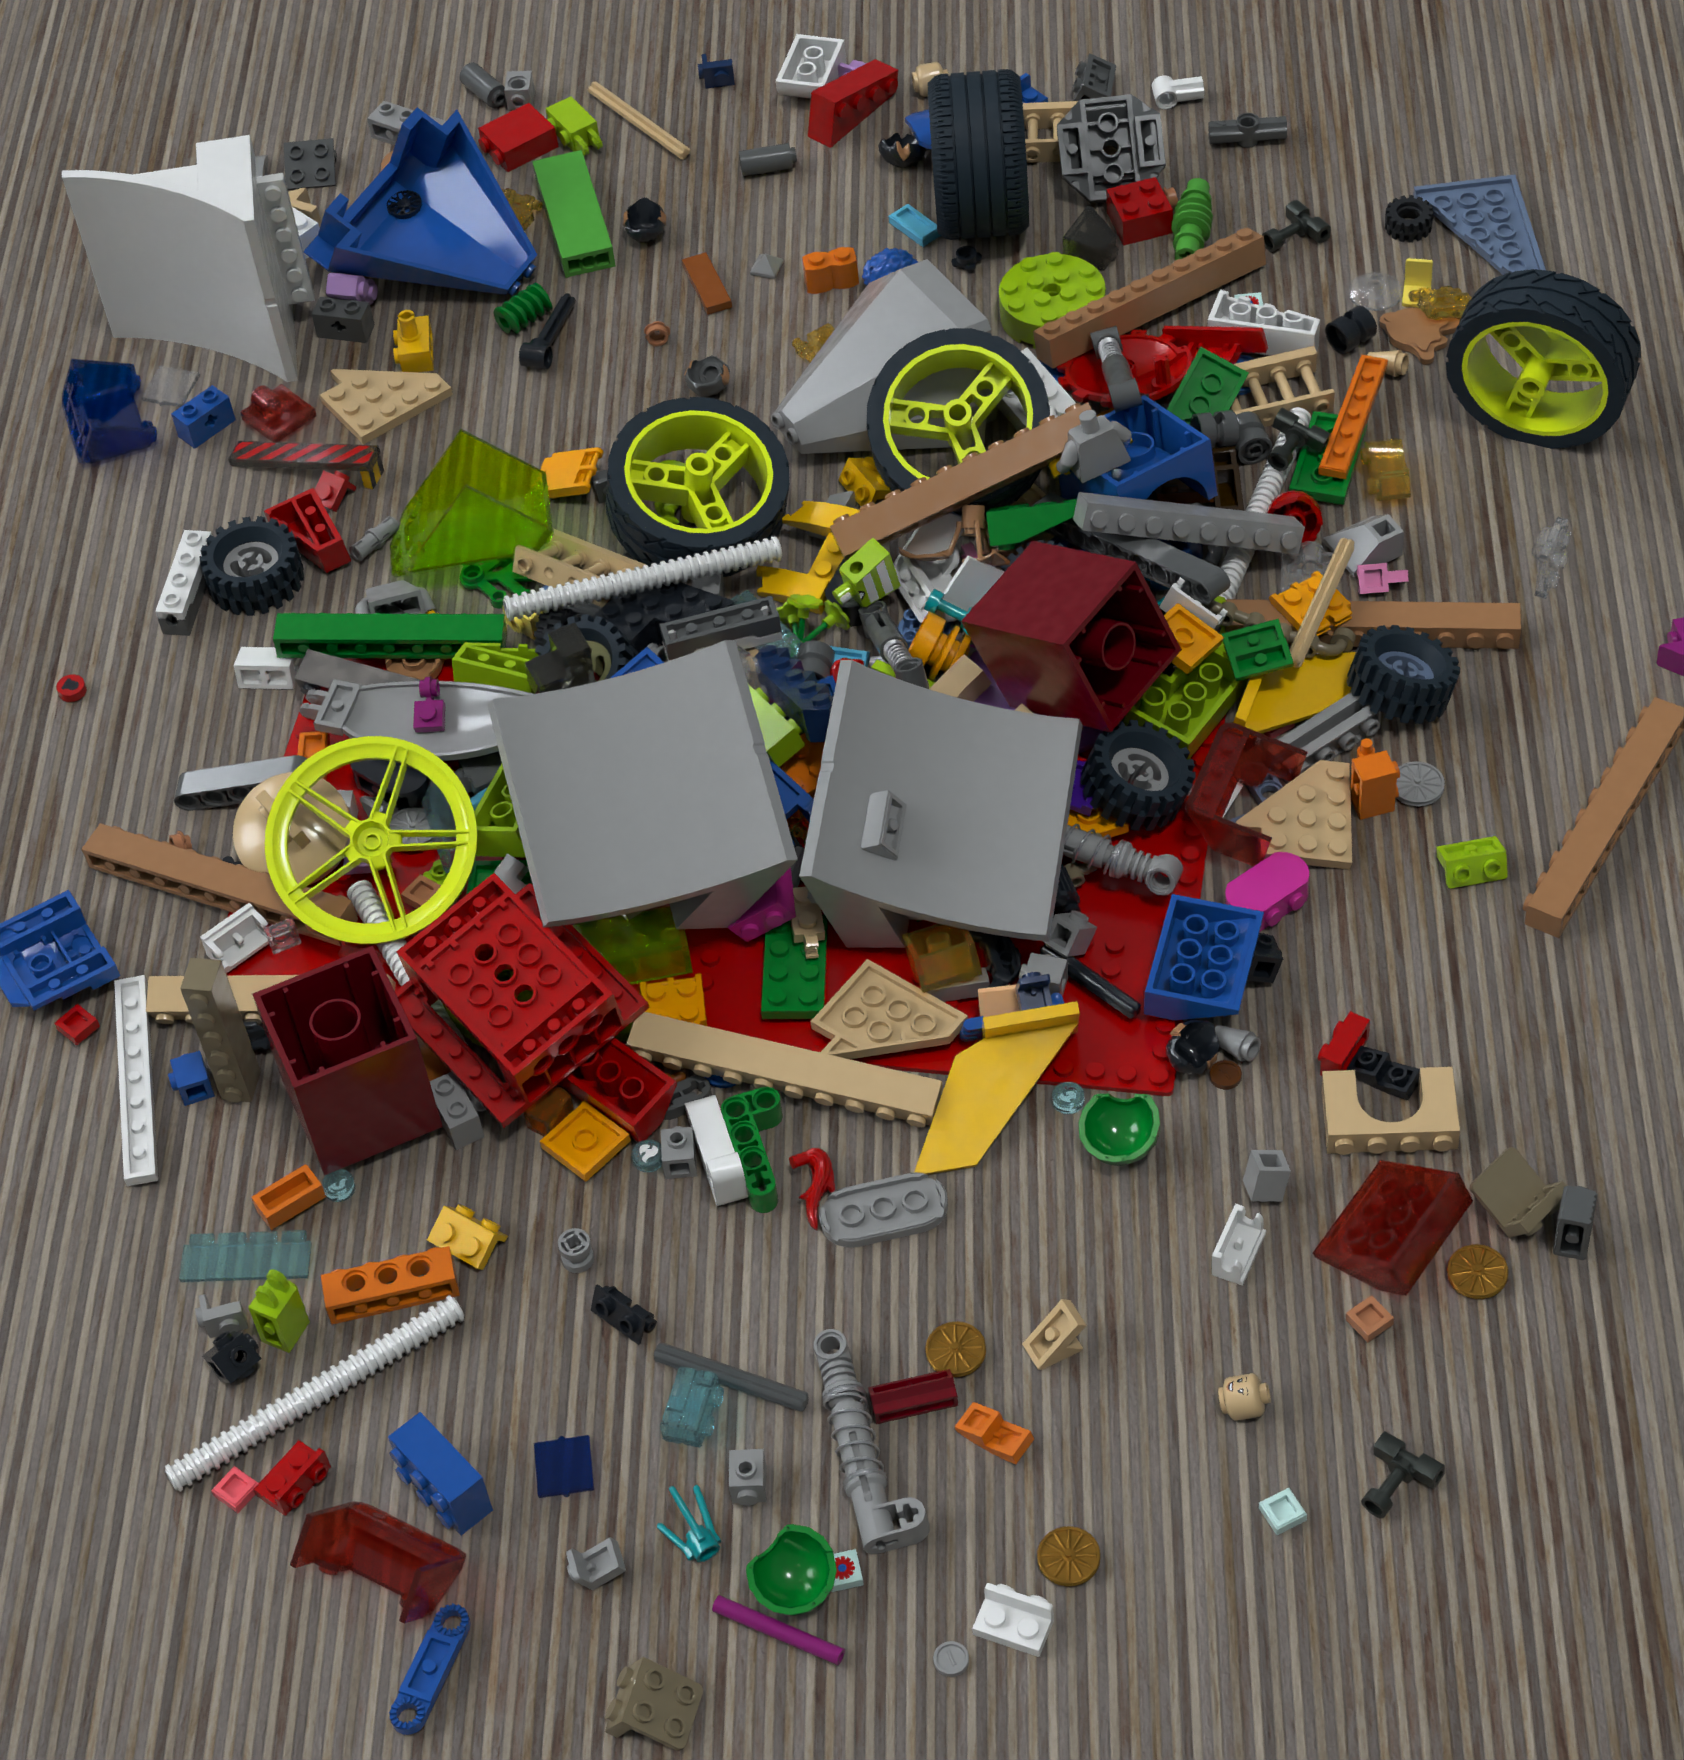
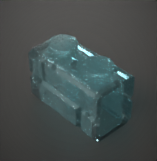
[660,1366,724,1448]

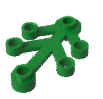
[459,548,538,609]

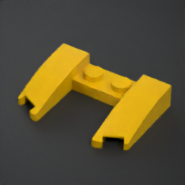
[756,501,860,615]

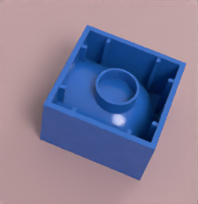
[1058,395,1218,500]

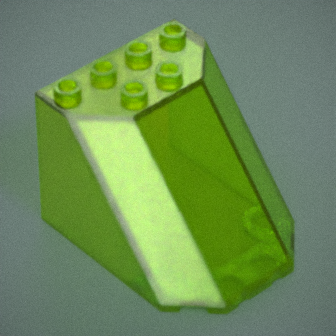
[390,429,554,578]

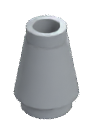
[1215,1025,1261,1062]

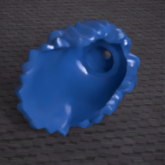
[862,248,918,286]

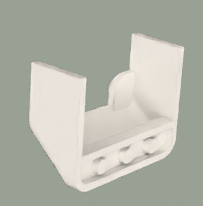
[893,512,1004,623]

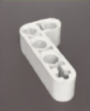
[684,1095,748,1206]

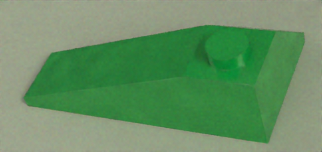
[986,499,1077,550]

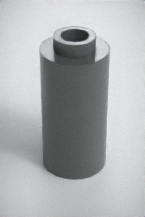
[460,62,506,108]
[738,143,797,177]

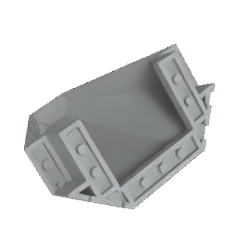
[771,259,1013,454]

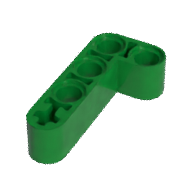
[721,1087,783,1213]

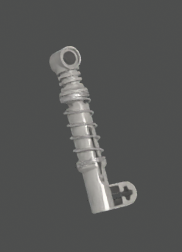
[1063,824,1183,895]
[814,1329,930,1554]

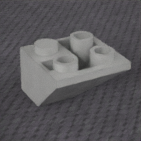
[1323,514,1404,577]

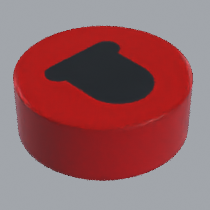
[56,674,87,702]

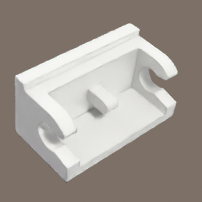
[1159,577,1228,631]
[234,647,299,689]
[200,903,274,973]
[1212,1203,1266,1286]

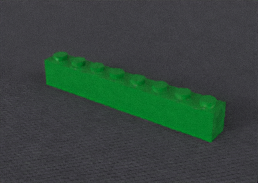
[273,613,507,659]

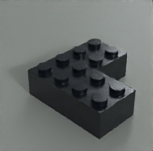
[592,582,734,653]

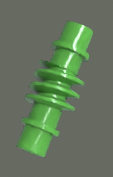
[1171,178,1213,260]

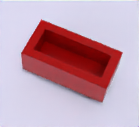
[1318,1011,1370,1076]

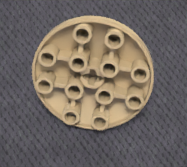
[233,772,350,885]

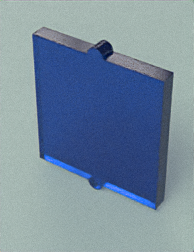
[534,1435,594,1498]

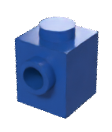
[168,1050,215,1106]

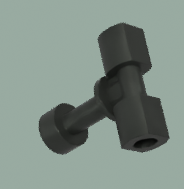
[1262,200,1331,252]
[1268,408,1331,471]
[1361,1431,1445,1518]

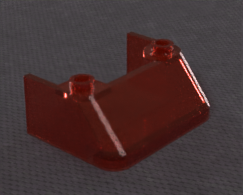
[1186,723,1308,867]
[290,1501,466,1624]

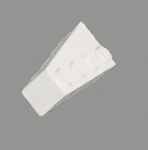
[1207,289,1320,356]

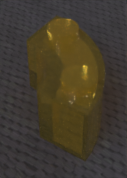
[1360,438,1411,501]

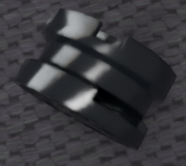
[387,190,422,219]

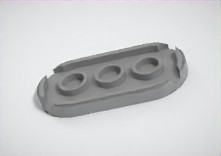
[819,1172,948,1248]

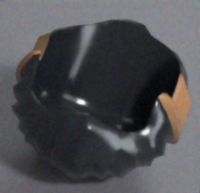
[878,132,926,168]
[623,197,666,243]
[1166,1020,1219,1075]

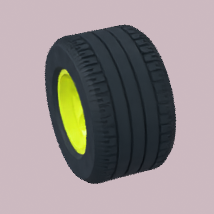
[928,69,1029,240]

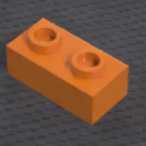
[251,1164,326,1230]

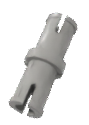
[349,516,400,561]

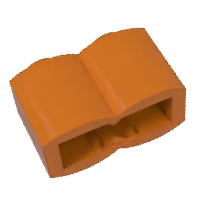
[802,247,859,294]

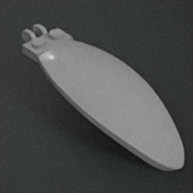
[299,679,532,761]

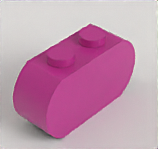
[1225,852,1309,932]

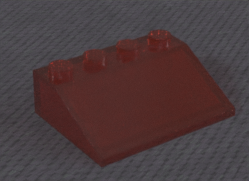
[1313,1160,1473,1296]

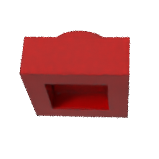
[54,1004,100,1045]

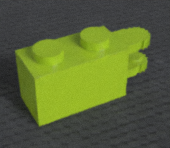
[545,96,603,156]
[248,1269,310,1353]

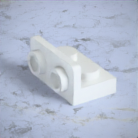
[972,1583,1054,1657]

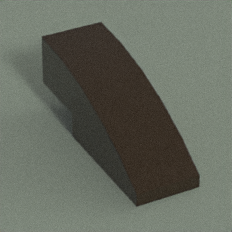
[1212,447,1244,511]

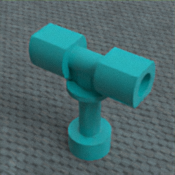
[924,588,972,635]

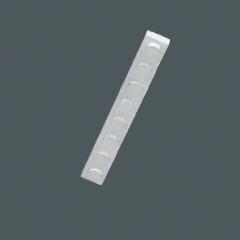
[114,975,158,1186]

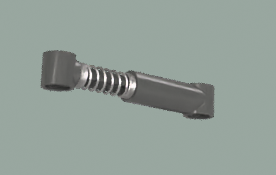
[1090,326,1143,413]
[858,601,929,689]

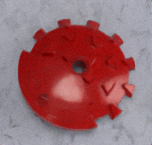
[1057,330,1192,408]

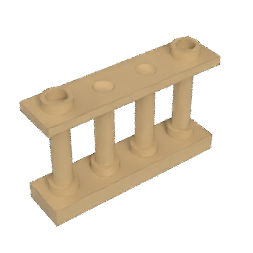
[1023,101,1117,163]
[1230,346,1335,427]
[512,529,646,607]

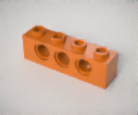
[321,1246,460,1325]

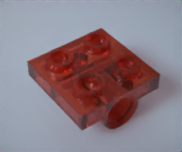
[240,384,317,444]

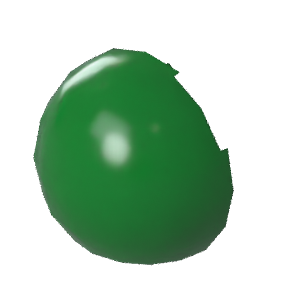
[1078,1094,1161,1166]
[746,1524,837,1616]

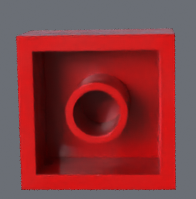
[1106,177,1173,246]

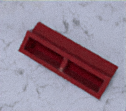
[868,1369,958,1425]

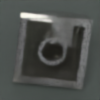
[1063,205,1119,272]

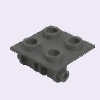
[284,138,337,190]

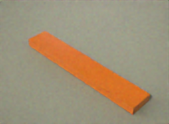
[1318,354,1388,480]

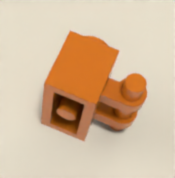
[1350,738,1400,820]

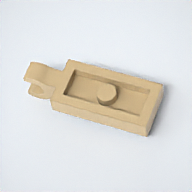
[790,887,825,959]

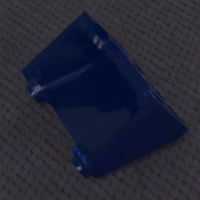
[62,359,157,464]

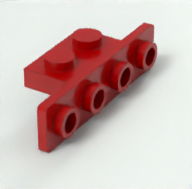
[1162,326,1268,364]

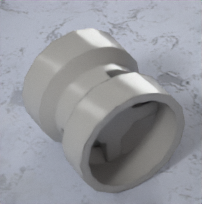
[558,1228,594,1273]

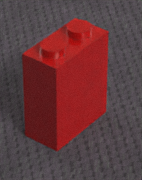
[478,103,559,172]

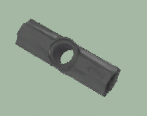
[1208,113,1287,148]

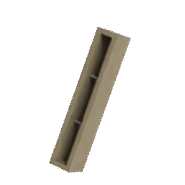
[180,958,261,1103]

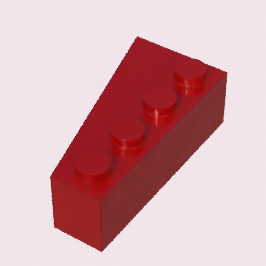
[808,59,898,148]

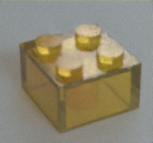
[902,924,983,993]

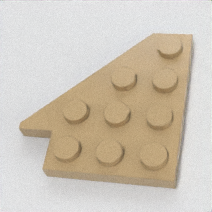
[320,369,453,445]
[1233,760,1352,870]
[811,959,968,1059]

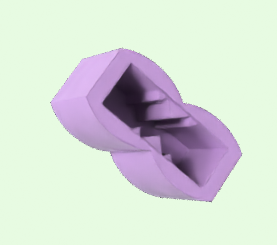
[326,273,378,305]

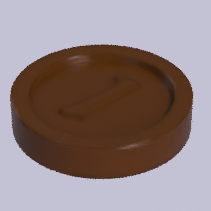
[1210,1060,1242,1090]

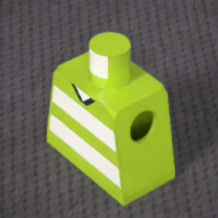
[832,538,901,607]

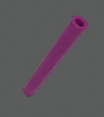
[712,1595,845,1666]

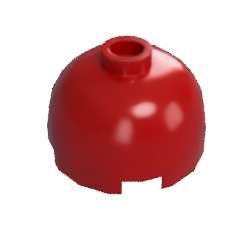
[1267,490,1323,548]

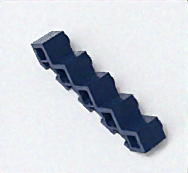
[750,645,834,742]

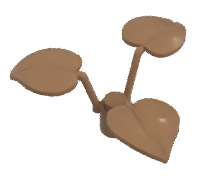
[899,505,1025,566]

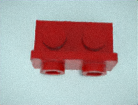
[253,1440,331,1516]

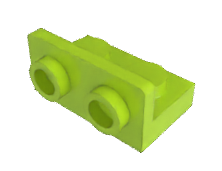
[1436,836,1508,889]

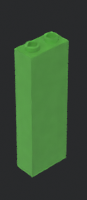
[532,150,616,278]

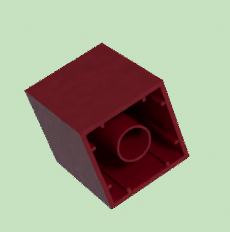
[961,541,1182,732]
[252,946,443,1176]

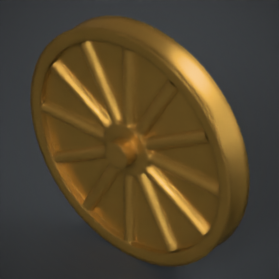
[1447,1244,1508,1299]
[926,1321,986,1377]
[1037,1526,1100,1586]

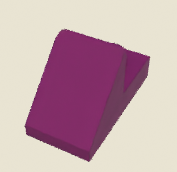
[1656,617,1684,676]

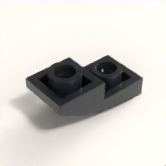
[1347,1046,1420,1100]

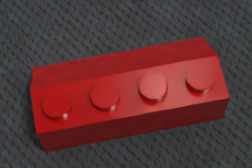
[558,1037,677,1145]

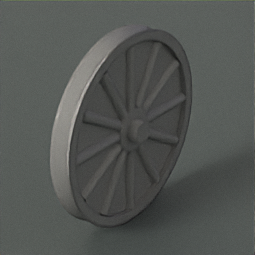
[1396,761,1445,806]
[389,807,440,844]

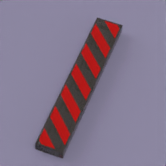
[228,441,381,471]

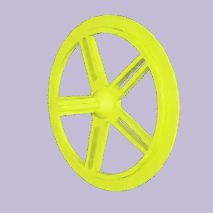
[265,736,478,944]

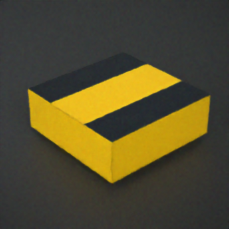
[359,450,384,489]

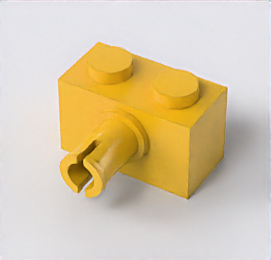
[393,310,434,373]

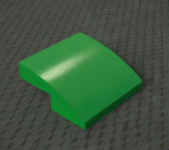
[1221,619,1294,681]

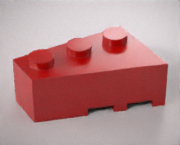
[264,487,351,573]

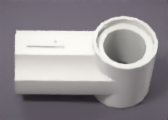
[1152,75,1204,109]

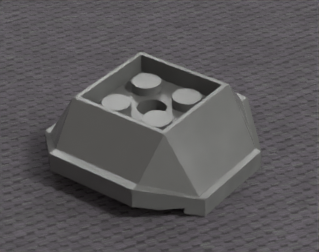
[1057,94,1166,203]

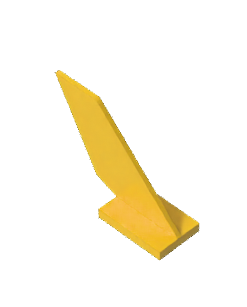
[1222,652,1356,756]
[914,1001,1080,1175]

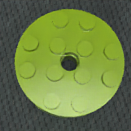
[999,252,1106,349]

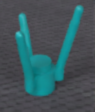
[657,1485,721,1563]

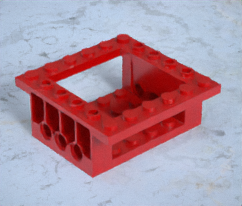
[395,873,650,1128]

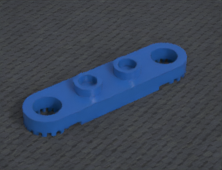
[389,1603,471,1735]

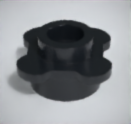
[951,246,982,271]

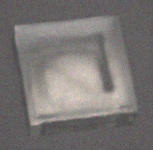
[264,917,302,955]

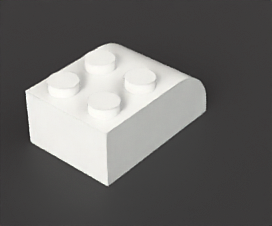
[775,34,846,98]

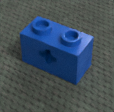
[171,385,236,449]

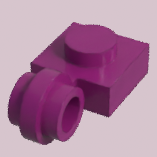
[413,676,445,733]

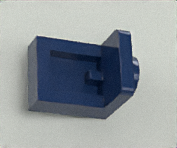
[698,54,735,89]
[1015,972,1053,1011]

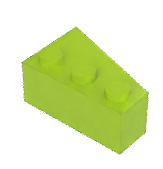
[452,642,540,694]
[748,684,805,767]

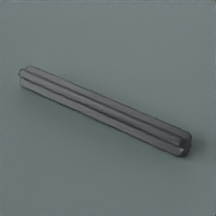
[654,1343,809,1411]

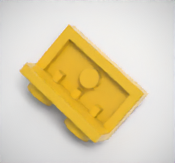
[839,457,892,507]
[427,1204,508,1270]

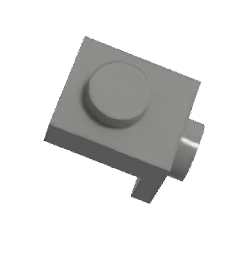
[195,1294,248,1338]
[566,1537,626,1590]

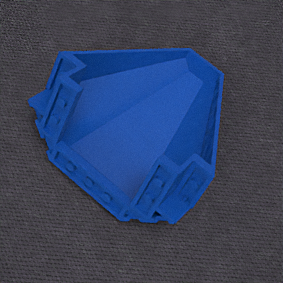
[304,107,537,296]

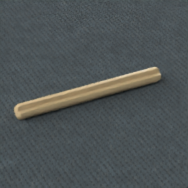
[588,81,690,160]
[1290,537,1355,668]

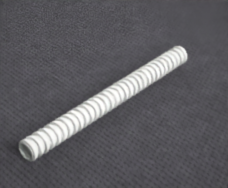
[1219,407,1311,599]
[503,536,782,621]
[347,880,486,1111]
[164,1295,464,1492]

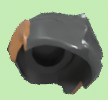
[684,355,730,398]

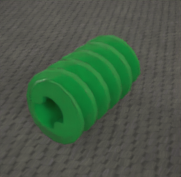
[493,283,553,334]

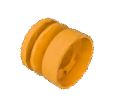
[908,611,971,681]

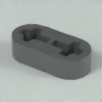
[664,1076,712,1120]

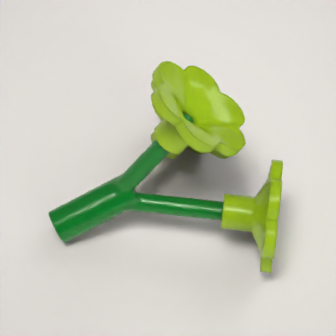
[777,594,850,659]

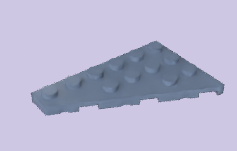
[1413,175,1546,275]

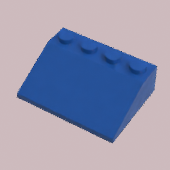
[1144,894,1264,1020]

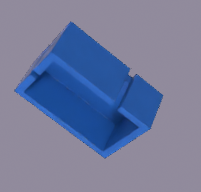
[388,1412,493,1536]

